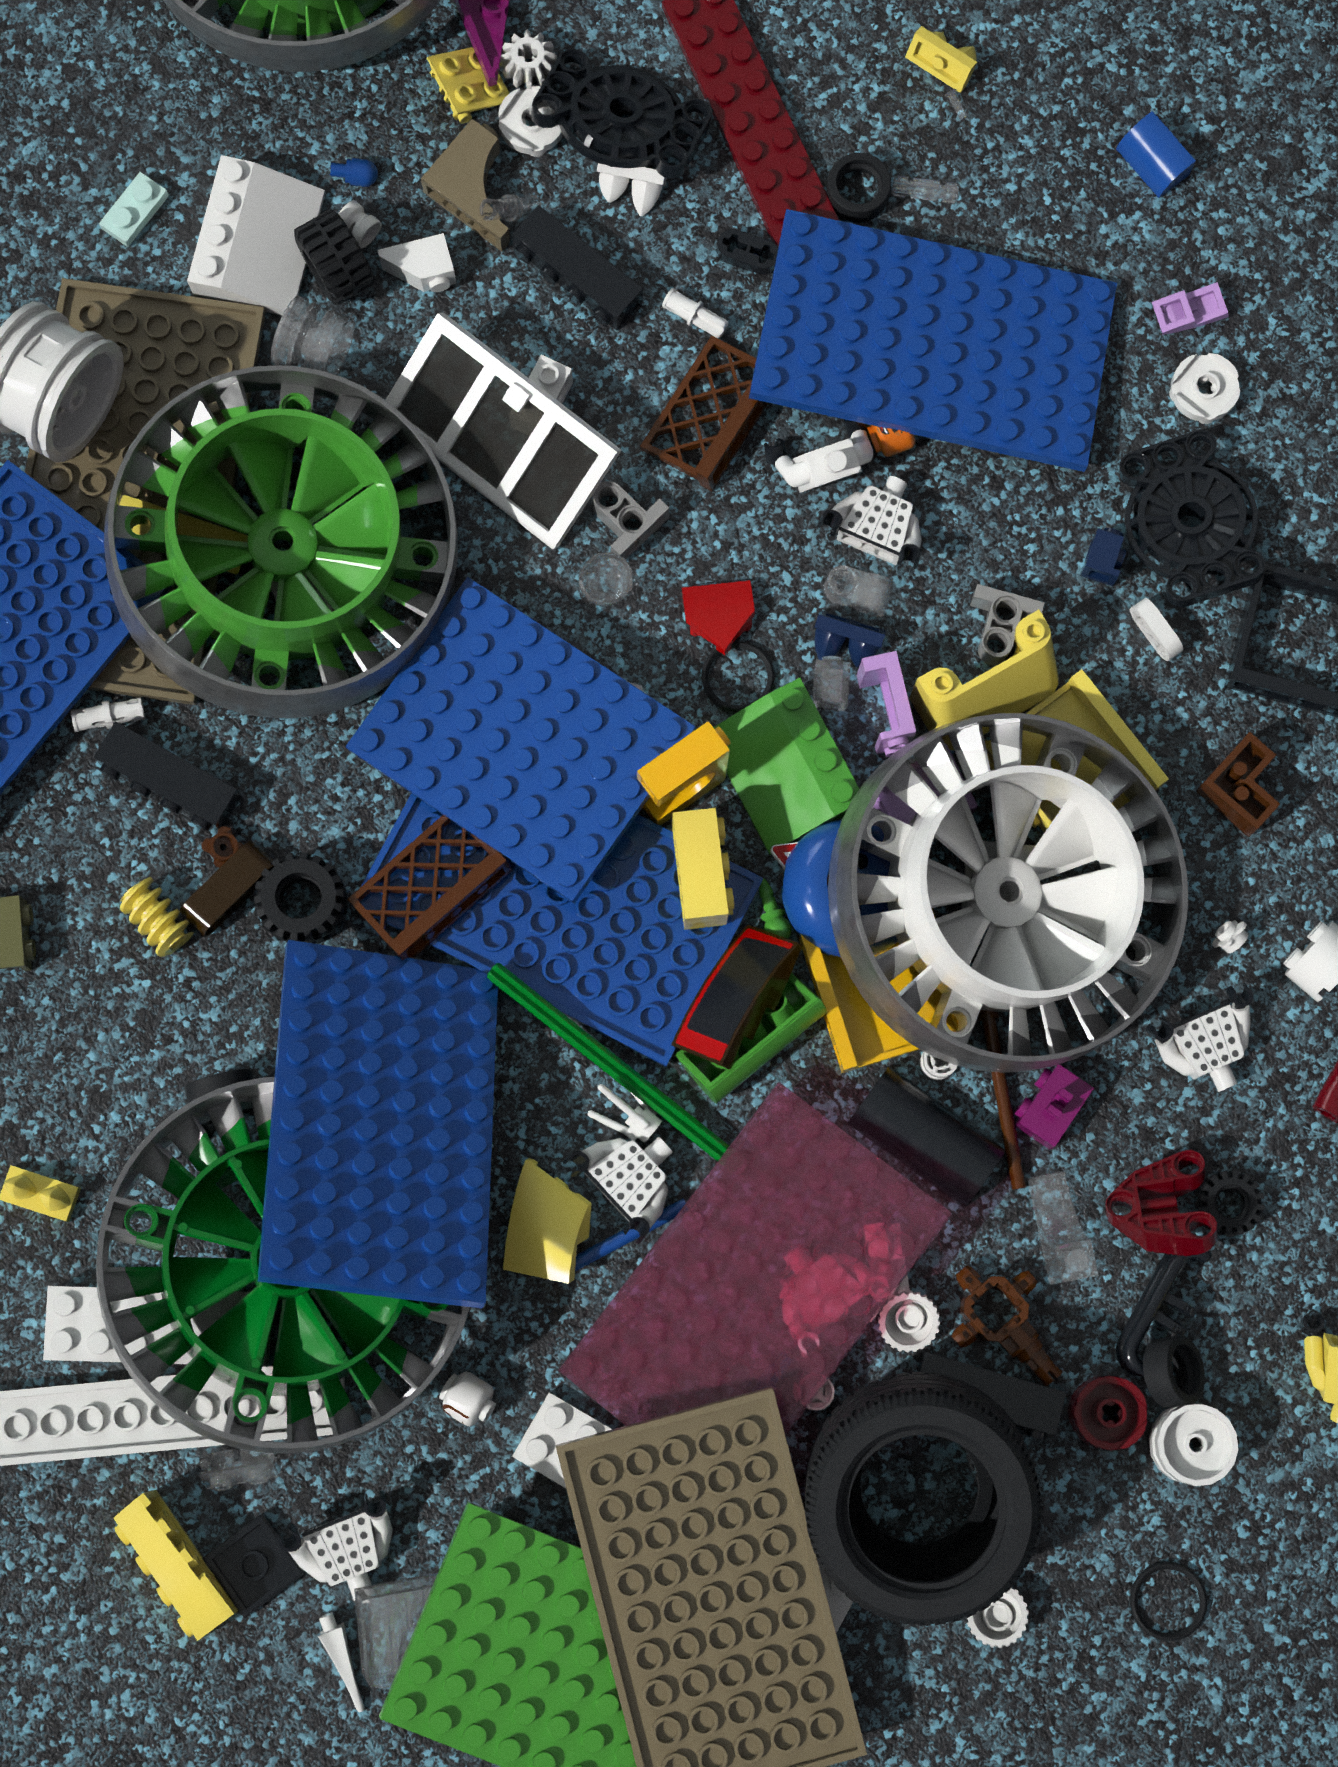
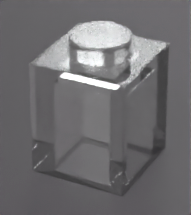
[811,656,851,711]

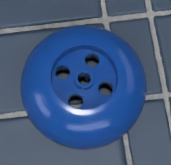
[781,819,898,957]

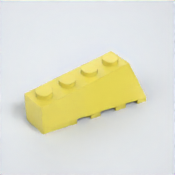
[114,1490,238,1641]

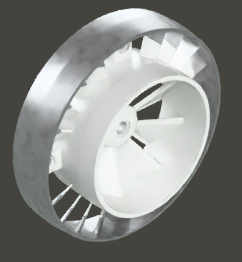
[828,713,1188,1073]

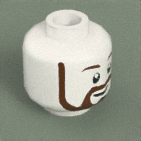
[439,1371,496,1426]

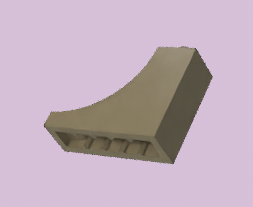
[421,119,510,252]

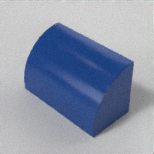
[1116,111,1196,198]

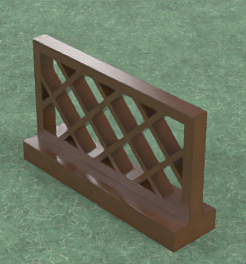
[640,335,768,491]
[347,815,512,960]

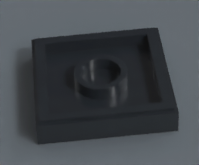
[202,1513,306,1619]

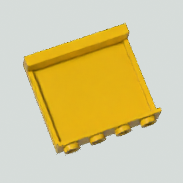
[799,909,959,1073]

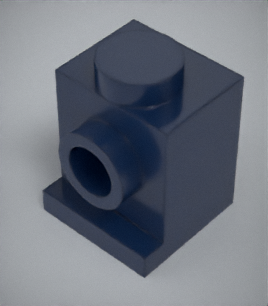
[1080,528,1126,587]

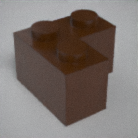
[1196,732,1280,837]

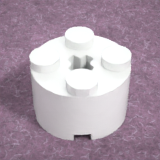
[1283,921,1338,1002]

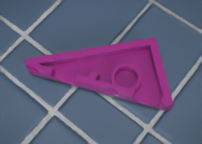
[454,0,510,87]

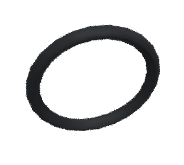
[701,641,775,713]
[1130,1561,1207,1641]

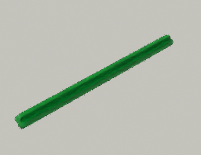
[487,963,747,1174]

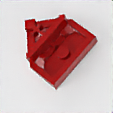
[682,580,755,655]

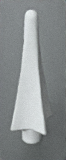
[318,1612,365,1712]

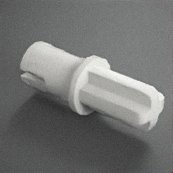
[662,288,729,338]

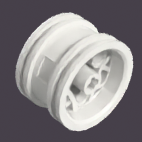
[0,301,124,463]

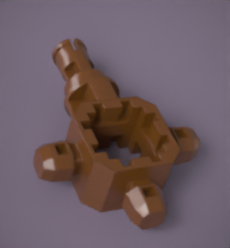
[951,1265,1063,1387]

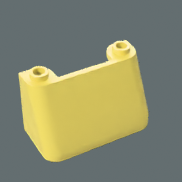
[909,610,1059,751]

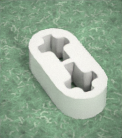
[1130,598,1183,661]

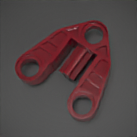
[1105,1150,1218,1256]

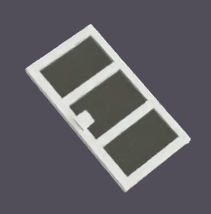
[386,312,622,550]

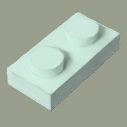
[99,172,169,247]

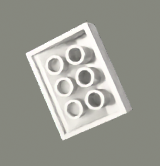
[187,155,326,318]

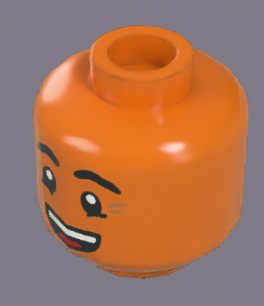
[867,425,916,457]

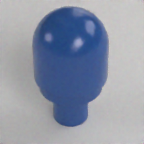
[330,158,378,187]

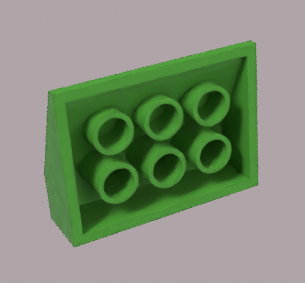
[713,678,859,855]

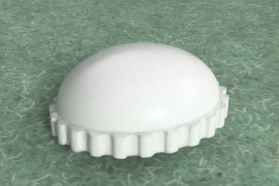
[878,1290,940,1353]
[966,1587,1029,1648]

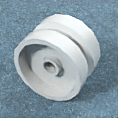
[1148,1403,1239,1486]

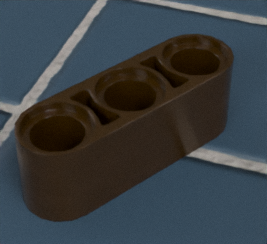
[179,840,274,937]

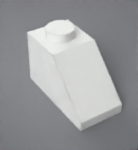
[378,233,456,292]

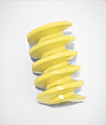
[120,877,194,957]

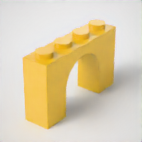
[637,721,731,826]

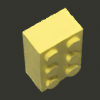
[672,808,734,930]

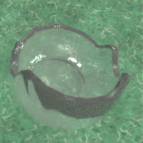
[578,552,633,607]

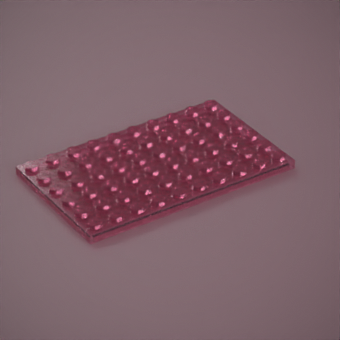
[558,1082,953,1436]

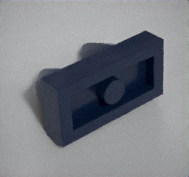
[814,610,886,667]

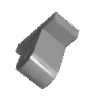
[593,481,669,565]
[970,584,1045,666]

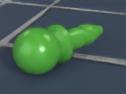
[759,878,792,939]

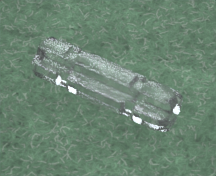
[892,175,959,203]

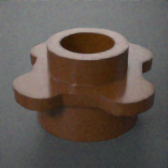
[202,826,243,868]

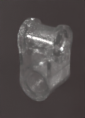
[824,565,894,617]

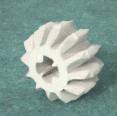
[500,29,557,89]

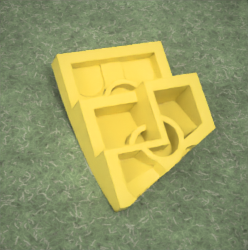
[503,1158,592,1284]

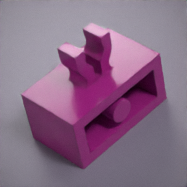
[1014,1064,1094,1150]

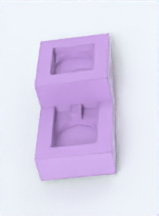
[1152,282,1229,335]

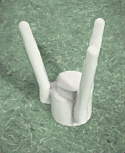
[588,1084,662,1143]

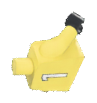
[1300,1314,1338,1423]

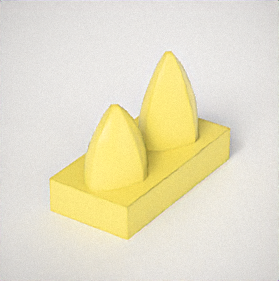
[905,26,977,93]
[0,1165,81,1222]

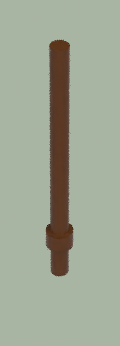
[977,1010,1026,1190]

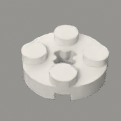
[499,86,563,157]
[1169,353,1240,424]

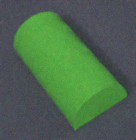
[675,972,827,1104]

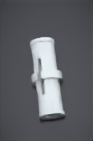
[71,697,145,732]

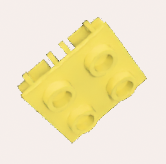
[427,47,509,124]

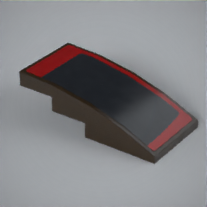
[671,925,803,1069]

